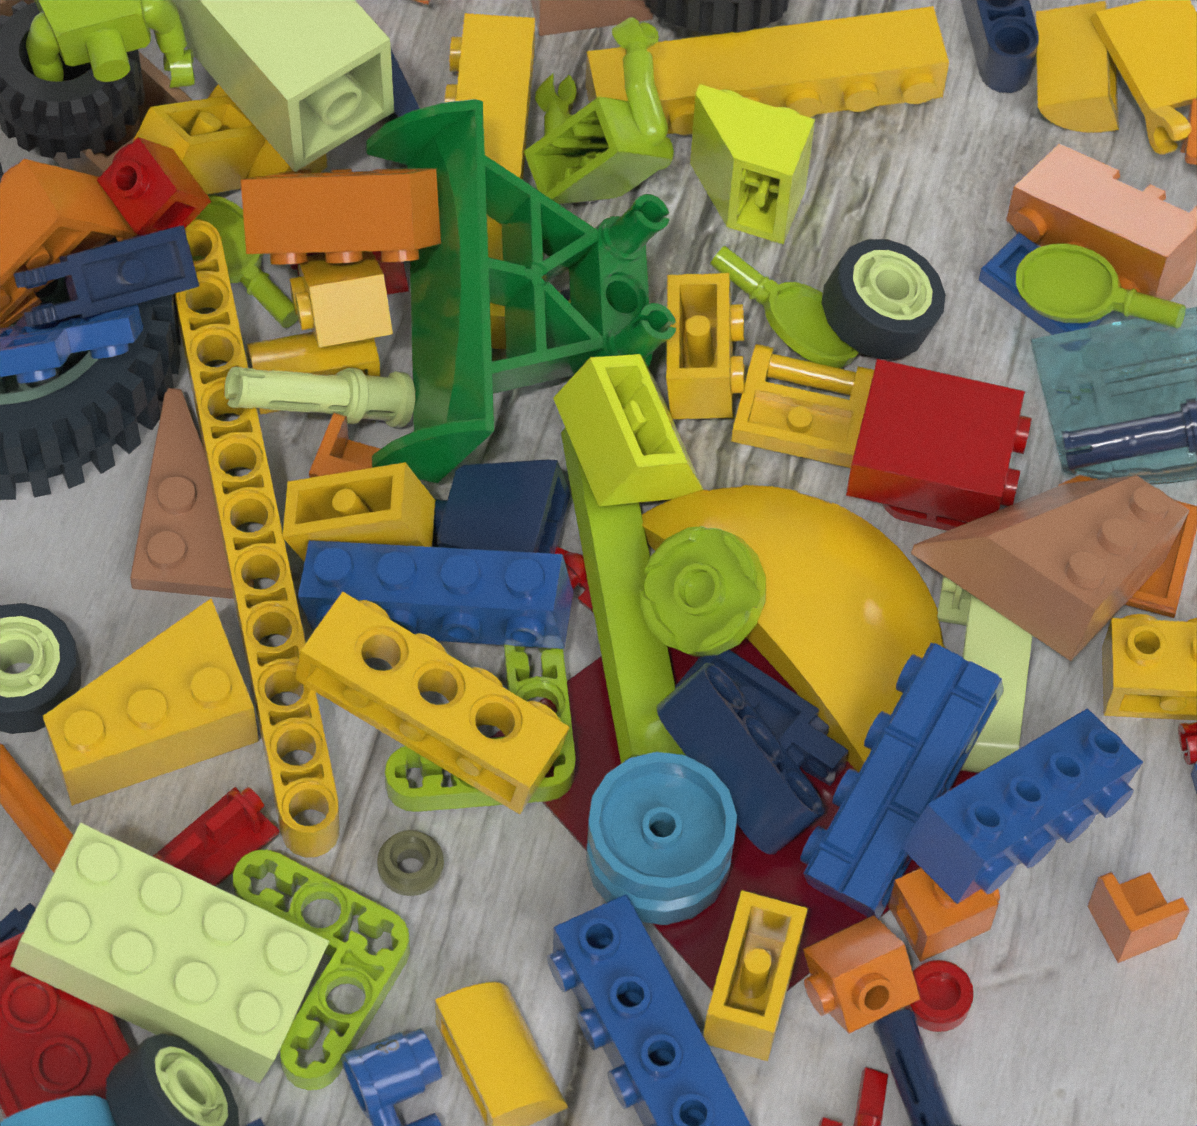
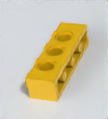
[295,592,570,815]

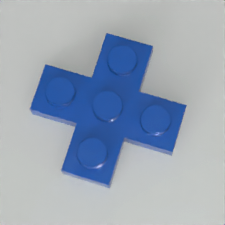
[0,305,143,383]

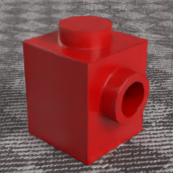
[97,137,211,235]

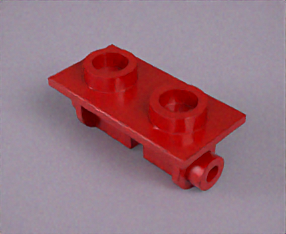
[152,787,280,887]

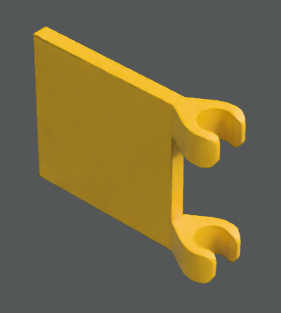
[1090,0,1197,154]

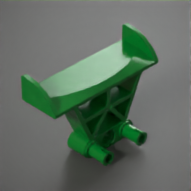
[366,99,676,483]

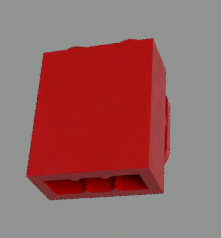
[846,359,1032,531]

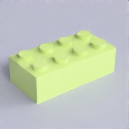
[10,822,329,1084]

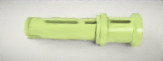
[225,366,415,428]

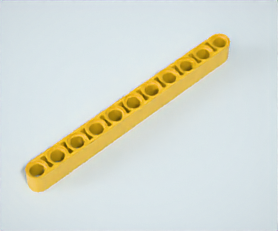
[174,219,340,857]

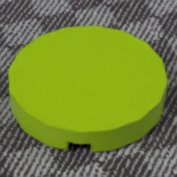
[640,526,766,656]

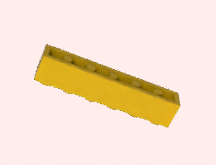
[585,6,949,135]
[444,13,535,349]

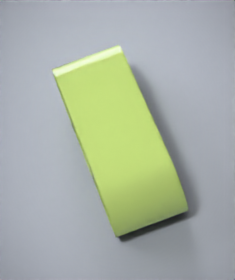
[961,594,1032,773]

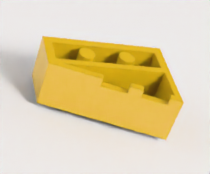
[43,598,259,806]

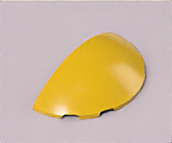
[642,485,946,772]

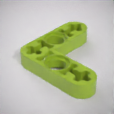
[385,645,575,812]
[233,849,410,1091]

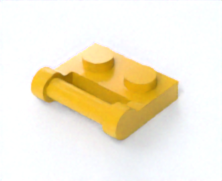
[731,344,874,468]

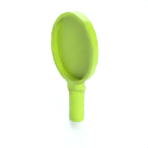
[192,195,299,328]
[1016,243,1186,329]
[710,245,859,368]

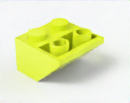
[690,84,815,245]
[553,354,703,506]

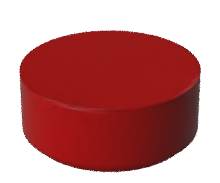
[905,960,974,1032]

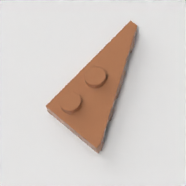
[130,388,255,599]

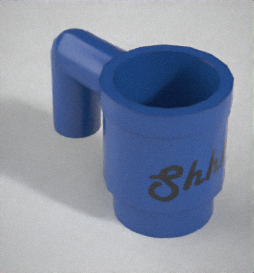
[341,1028,442,1126]

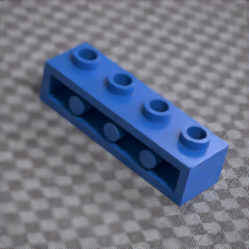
[298,540,574,649]
[900,708,1143,904]
[547,894,751,1126]

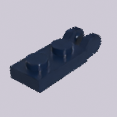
[14,225,199,327]

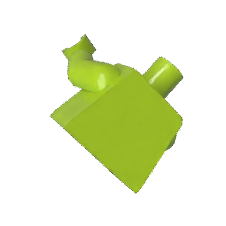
[26,0,195,88]
[524,17,674,204]

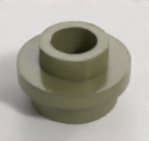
[377,830,444,896]

